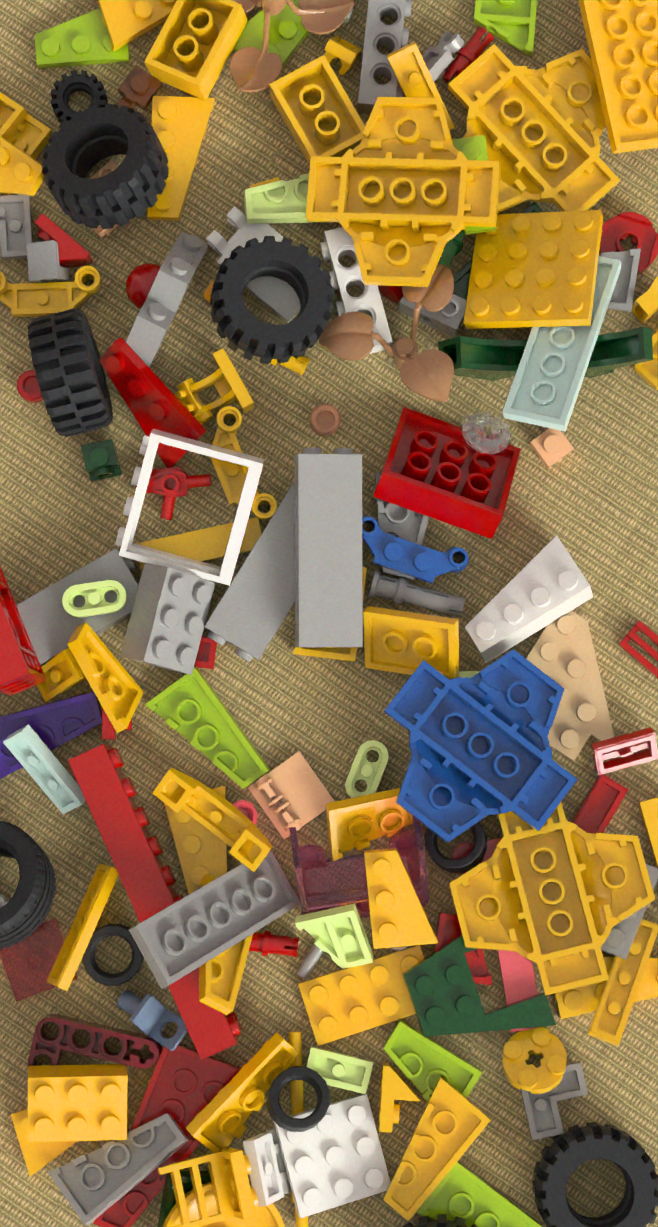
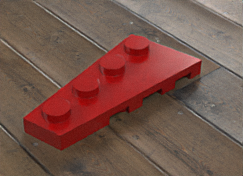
[99,338,207,468]

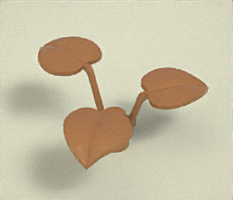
[230,0,354,92]
[319,264,454,403]

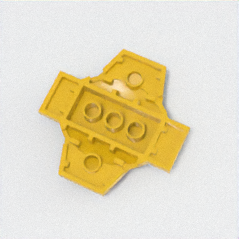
[447,44,620,214]
[306,97,501,287]
[449,802,655,996]

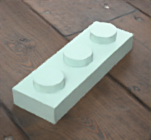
[3,724,86,814]

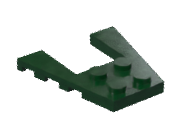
[403,934,556,1037]

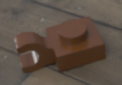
[116,65,162,111]

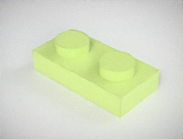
[306,1046,374,1094]

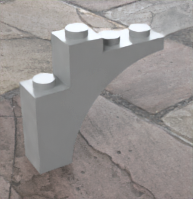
[126,231,209,368]

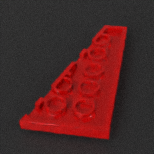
[93,1044,241,1227]

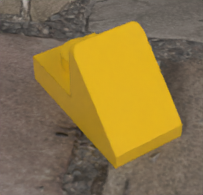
[36,648,86,702]
[378,1062,420,1133]

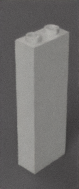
[294,448,363,647]
[204,483,295,663]
[17,548,140,667]

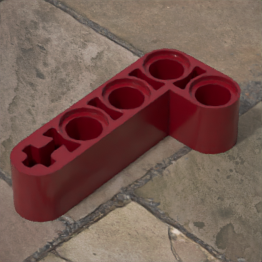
[27,1014,161,1069]

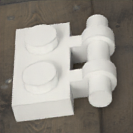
[243,1127,291,1207]

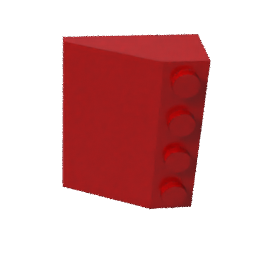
[373,407,521,539]

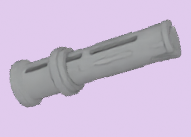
[368,570,465,617]

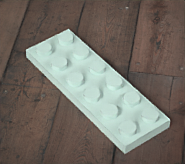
[502,256,622,432]

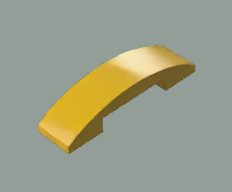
[152,768,273,872]

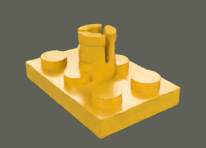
[363,606,459,680]

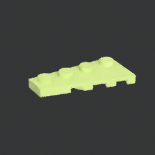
[244,173,323,224]

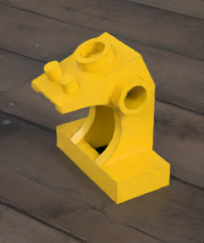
[175,348,255,425]

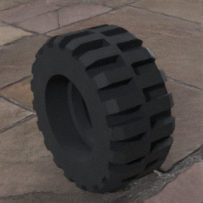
[42,104,169,229]
[210,236,334,364]
[27,308,113,437]
[532,1122,658,1227]

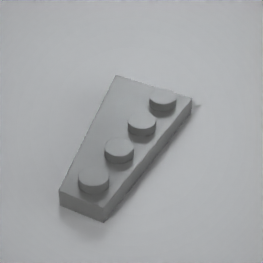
[48,1113,189,1225]

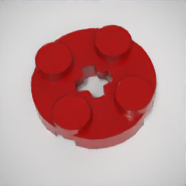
[599,212,658,275]

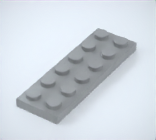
[129,850,301,989]

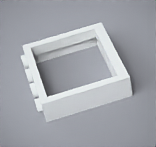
[115,429,264,586]

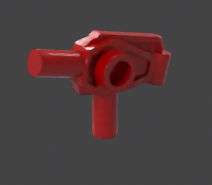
[135,467,212,520]

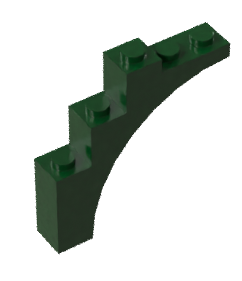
[438,327,653,381]

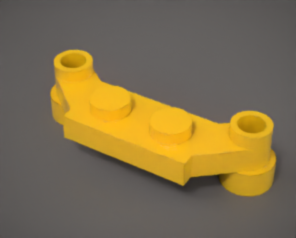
[0,266,101,317]
[210,406,277,520]

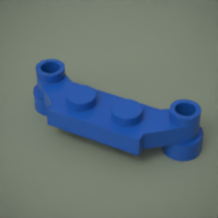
[362,516,469,584]

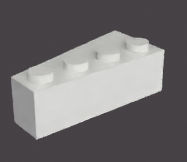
[465,535,593,663]

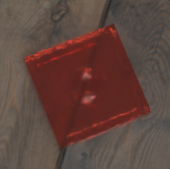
[0,918,78,1002]

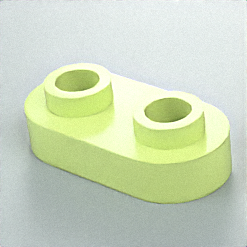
[62,580,127,618]
[345,740,389,798]

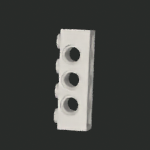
[320,227,393,354]

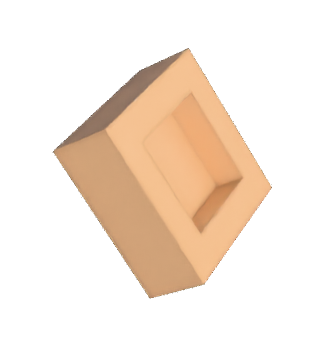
[529,428,574,469]

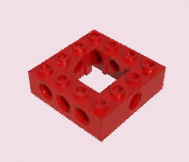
[0,566,47,696]

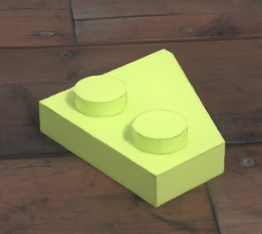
[295,903,374,969]

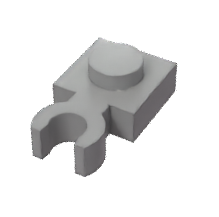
[422,31,465,81]

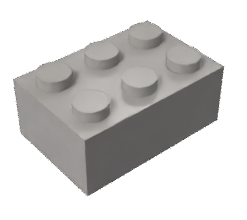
[120,563,215,675]

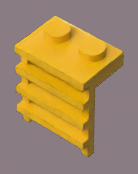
[158,1148,258,1227]

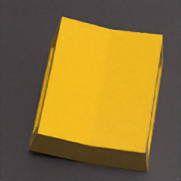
[631,277,658,324]

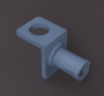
[117,990,188,1051]

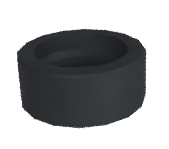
[425,822,487,873]
[82,924,144,986]
[267,1066,330,1132]

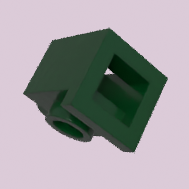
[81,439,122,482]

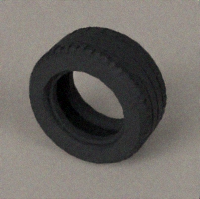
[0,821,56,950]

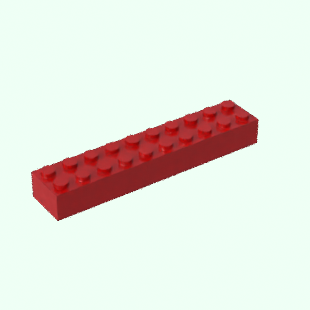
[68,744,242,1060]

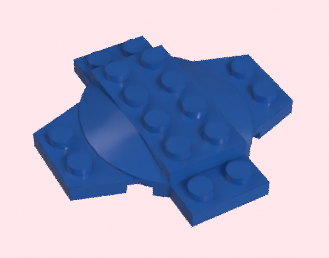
[384,649,577,843]

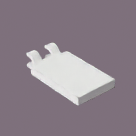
[206,206,323,323]

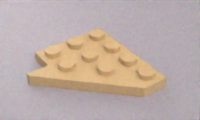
[526,611,614,761]

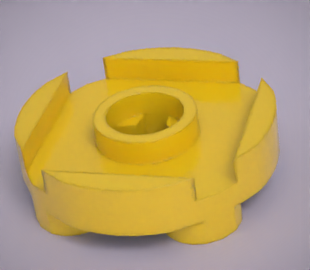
[502,1027,567,1094]

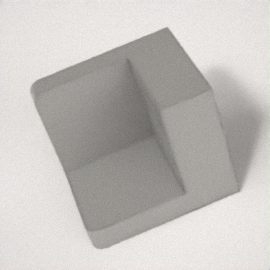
[26,240,70,283]

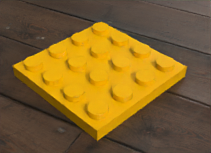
[463,210,603,329]

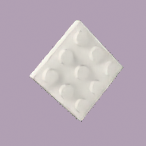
[273,1094,390,1218]

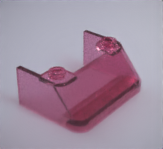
[289,815,429,918]

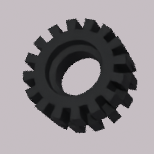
[50,70,109,124]

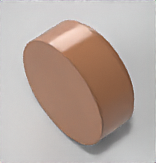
[310,404,341,437]

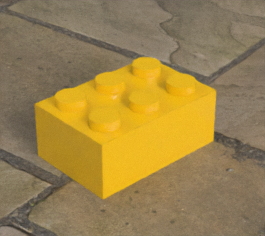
[144,0,248,101]
[269,55,365,166]
[27,1064,128,1142]

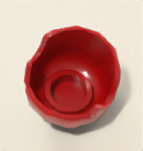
[126,263,161,309]

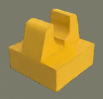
[324,35,363,75]

